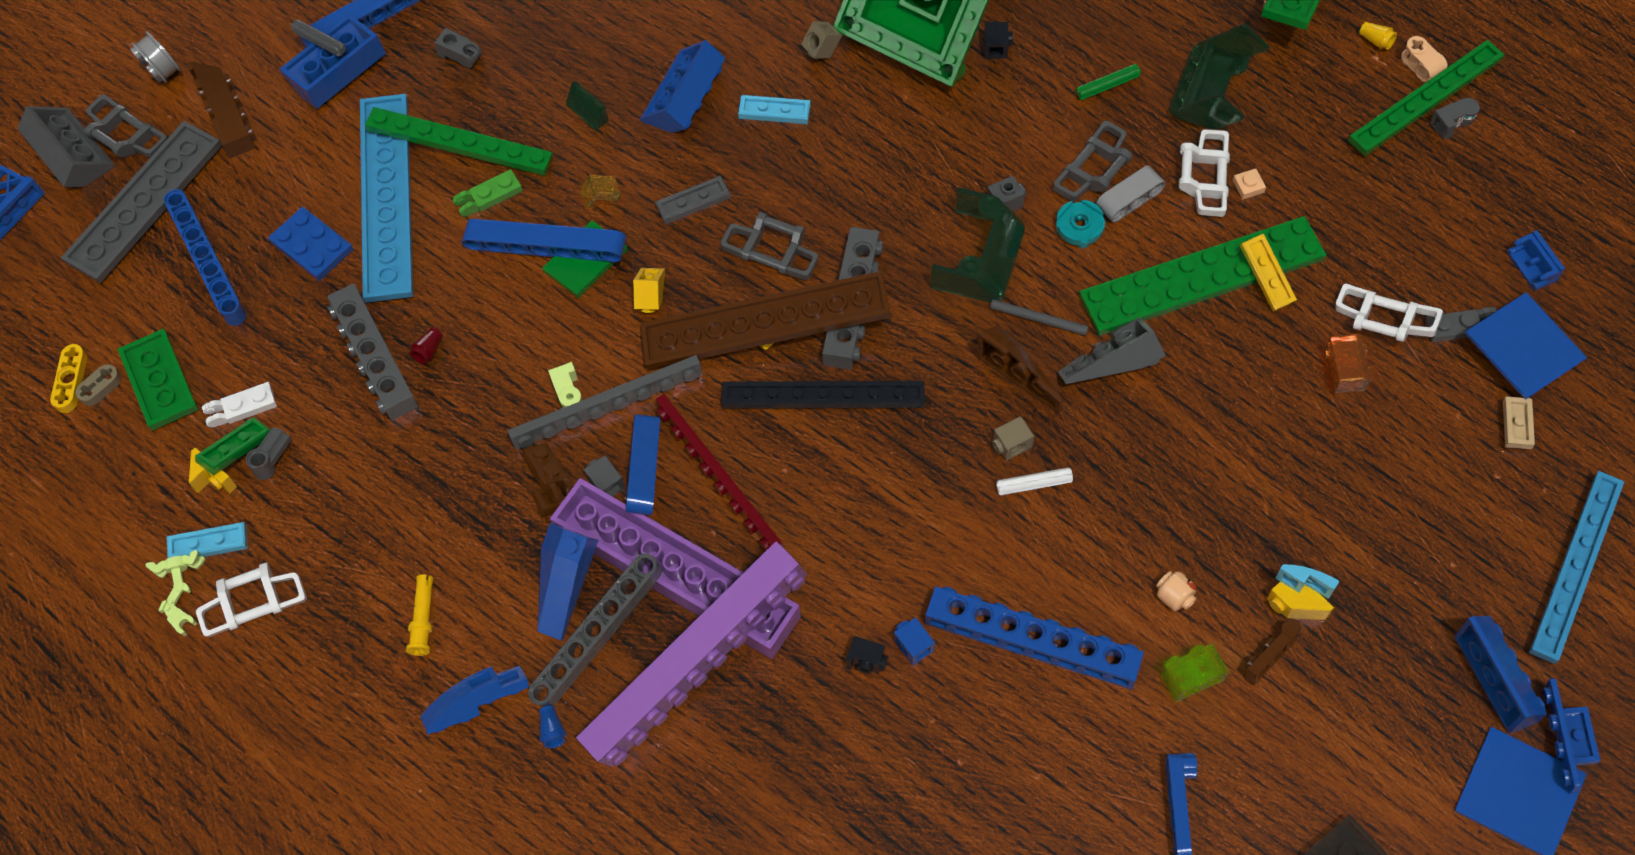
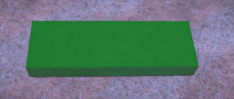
[195,417,270,476]

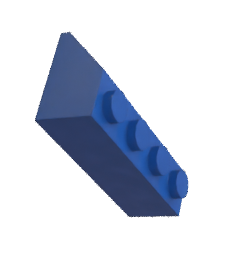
[279,14,386,109]
[640,40,725,133]
[1454,616,1547,734]

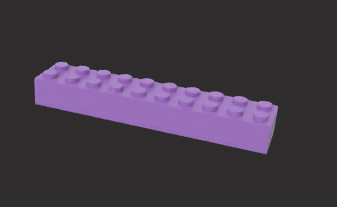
[550,478,801,659]
[576,541,807,767]

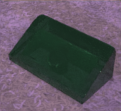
[566,81,609,130]

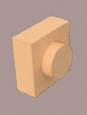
[1233,169,1266,200]

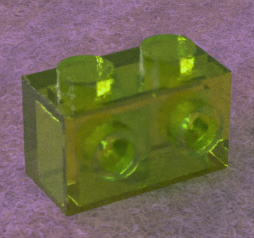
[1161,643,1229,702]

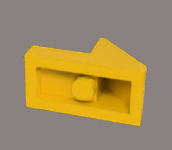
[189,448,237,494]

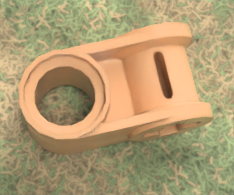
[1401,36,1447,83]

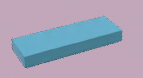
[738,95,811,124]
[167,522,248,558]

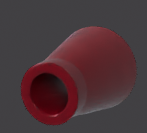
[410,327,443,364]

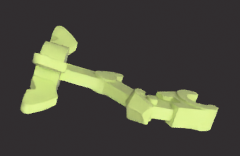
[146,550,205,636]

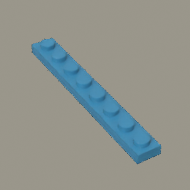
[1529,471,1624,664]

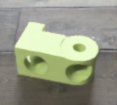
[548,362,583,408]

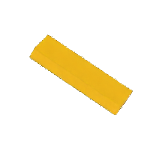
[1239,233,1297,311]

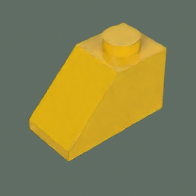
[633,268,665,313]
[1267,582,1334,620]

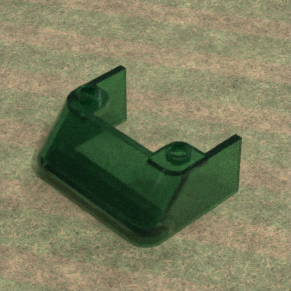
[1169,23,1269,130]
[931,187,1025,303]

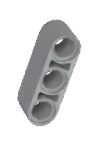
[1096,165,1166,223]

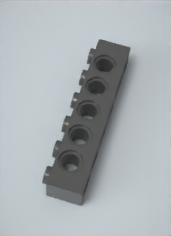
[822,227,883,370]
[327,283,418,421]

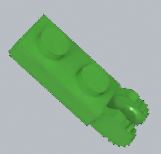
[453,169,523,217]

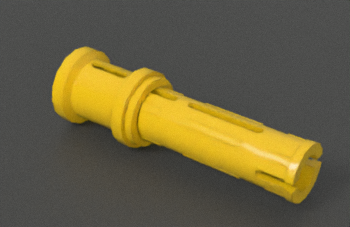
[406,574,434,656]

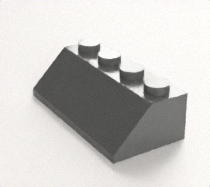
[17,106,115,187]

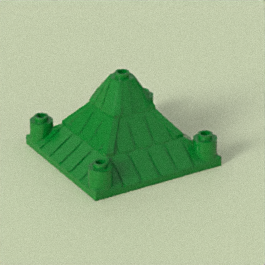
[833,0,989,87]

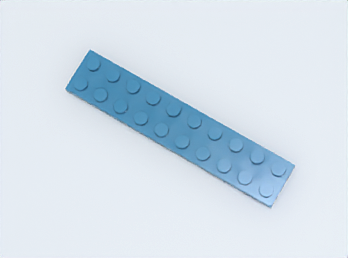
[360,94,414,303]

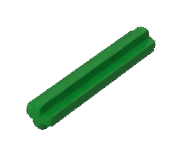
[1076,64,1141,100]

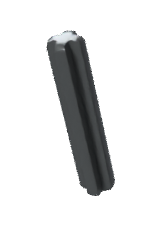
[291,20,347,56]

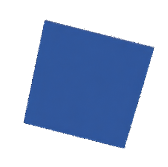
[1465,292,1587,400]
[1454,727,1587,855]

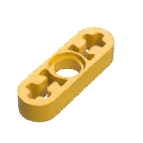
[50,344,87,413]

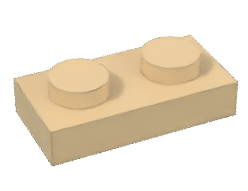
[1503,397,1535,449]

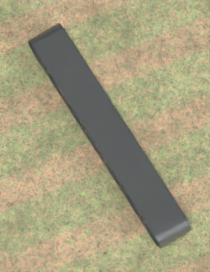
[528,553,663,707]

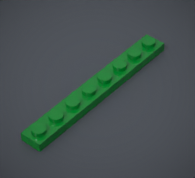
[1348,40,1505,156]
[365,107,553,176]

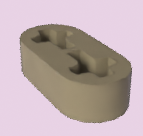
[75,364,121,406]

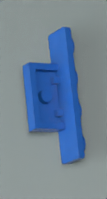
[1542,678,1600,794]

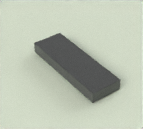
[655,176,731,224]

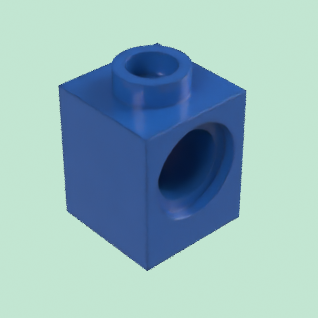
[894,617,935,666]

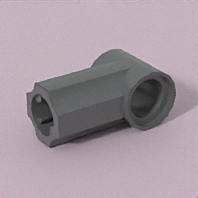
[246,427,292,480]

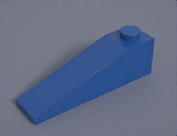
[538,523,598,640]

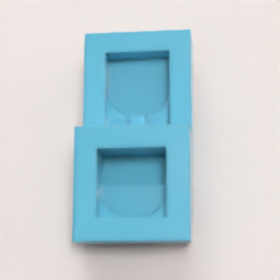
[1276,564,1339,599]

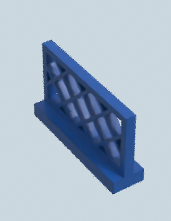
[0,165,45,240]

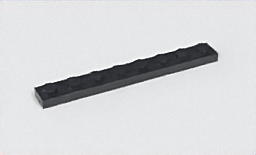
[722,381,925,409]

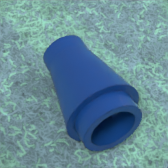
[539,705,567,748]

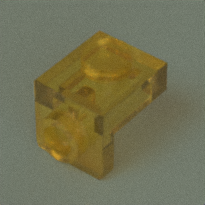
[580,175,621,207]

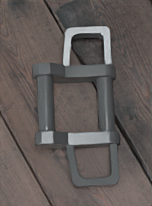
[84,94,168,158]
[1053,121,1133,202]
[721,211,818,280]

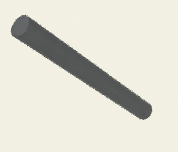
[990,299,1089,336]

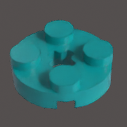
[1056,200,1105,248]

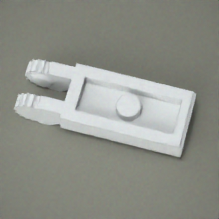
[202,382,277,428]

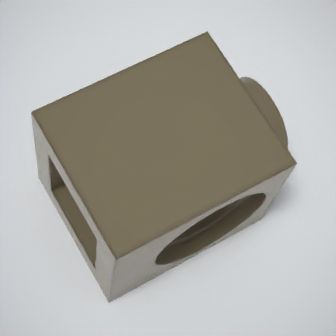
[801,21,842,59]
[992,416,1034,461]

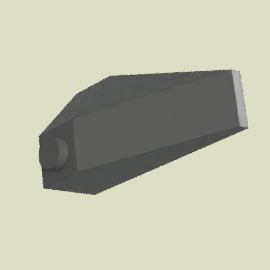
[1058,317,1166,384]

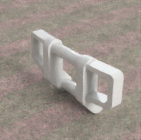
[1179,130,1230,217]
[1335,284,1443,342]
[196,562,307,637]

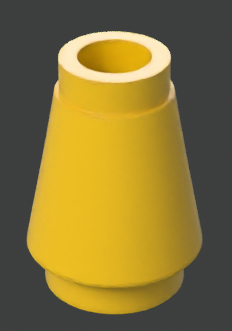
[1359,22,1397,50]

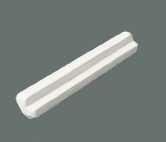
[996,468,1073,495]

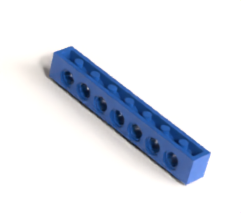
[925,586,1144,690]

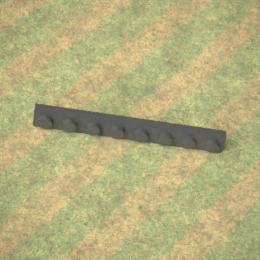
[508,355,702,450]

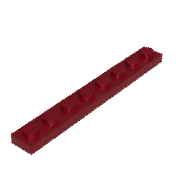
[656,394,783,552]

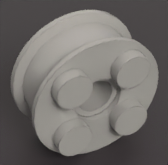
[130,31,182,83]

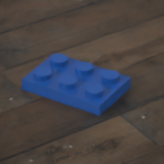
[268,206,354,281]

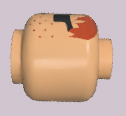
[1156,571,1197,611]

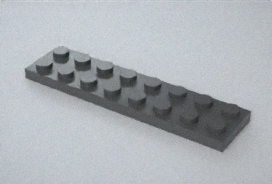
[61,121,222,283]

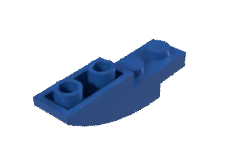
[420,666,529,735]

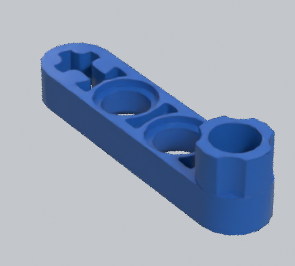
[1165,753,1198,855]

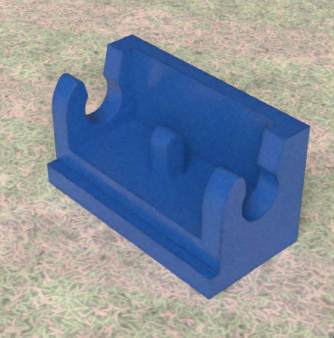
[1507,230,1565,291]

